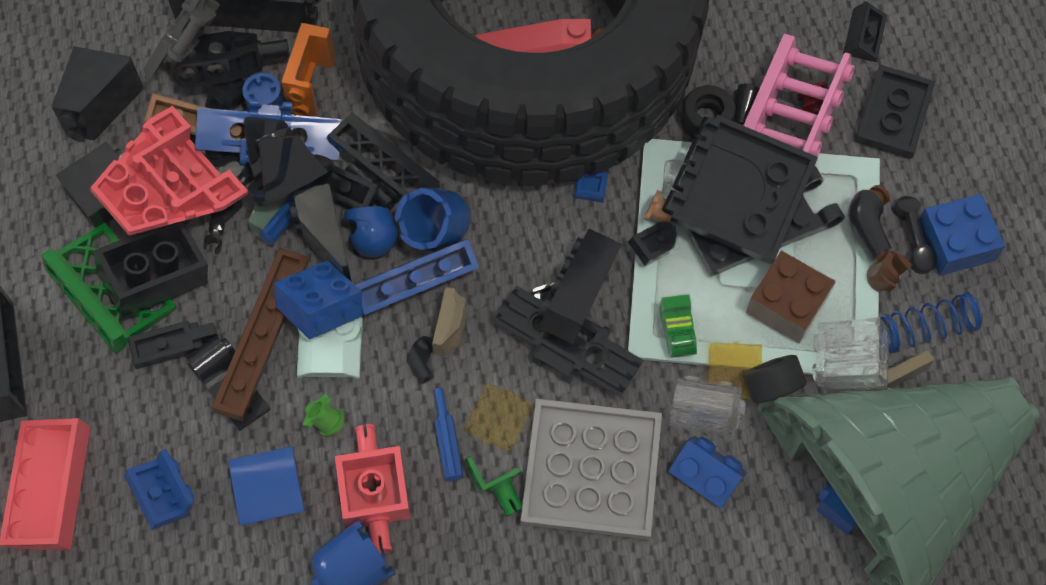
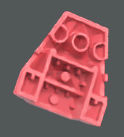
[91,106,248,235]

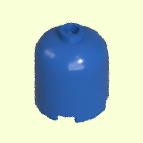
[395,188,471,250]
[311,519,396,585]

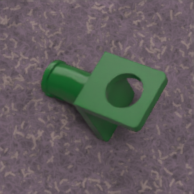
[464,456,522,517]

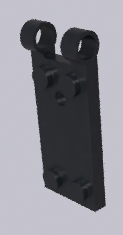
[685,166,845,277]

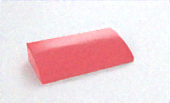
[0,418,91,551]

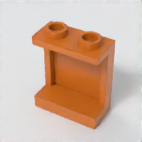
[281,23,336,117]

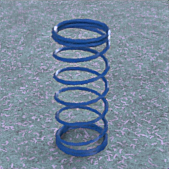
[879,292,982,353]

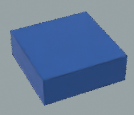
[574,172,608,203]

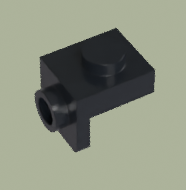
[205,78,245,110]

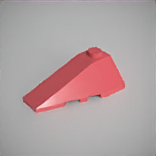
[476,19,591,53]

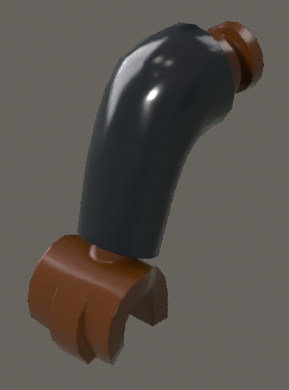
[848,185,912,292]

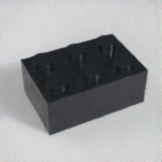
[94,221,208,318]

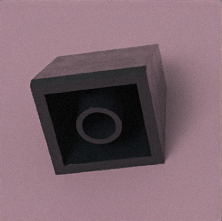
[51,46,143,141]

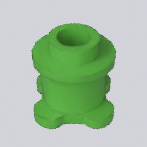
[303,394,344,437]

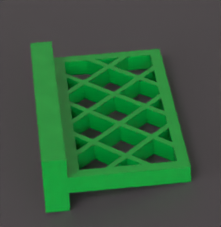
[41,223,177,355]

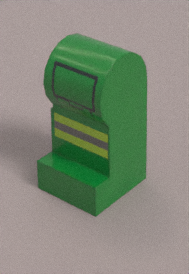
[659,294,697,358]

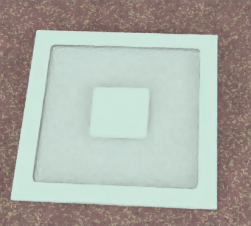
[628,139,880,381]

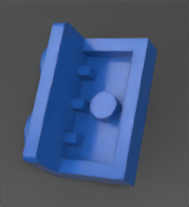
[668,436,747,509]
[124,449,194,530]

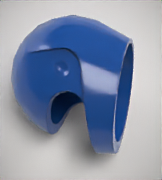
[343,206,398,258]

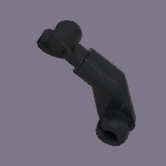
[204,198,244,254]

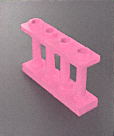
[743,34,855,157]

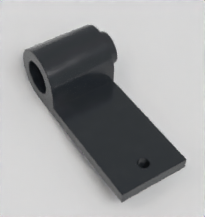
[185,336,271,432]

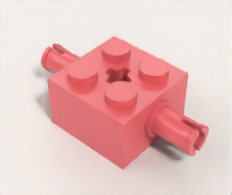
[335,424,411,554]

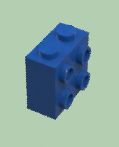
[274,260,363,340]

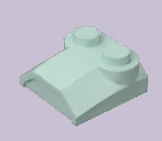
[297,317,363,379]

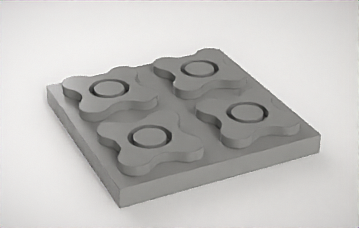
[520,399,662,540]

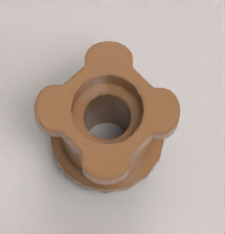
[644,190,675,224]

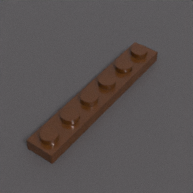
[212,248,309,422]

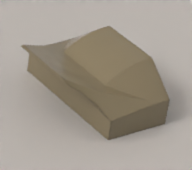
[432,287,467,356]

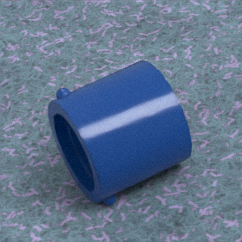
[242,73,286,112]

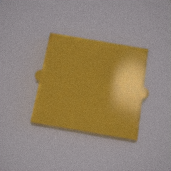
[708,341,762,402]
[463,383,534,453]

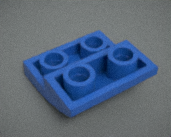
[229,446,305,525]

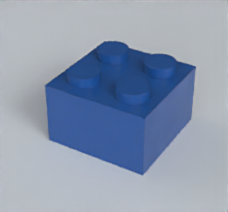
[920,194,1005,276]

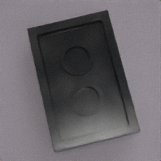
[855,65,936,159]

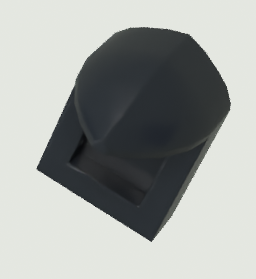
[628,221,677,266]

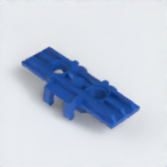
[195,99,341,166]

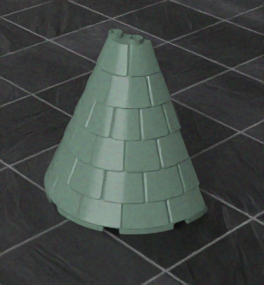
[757,377,1040,585]

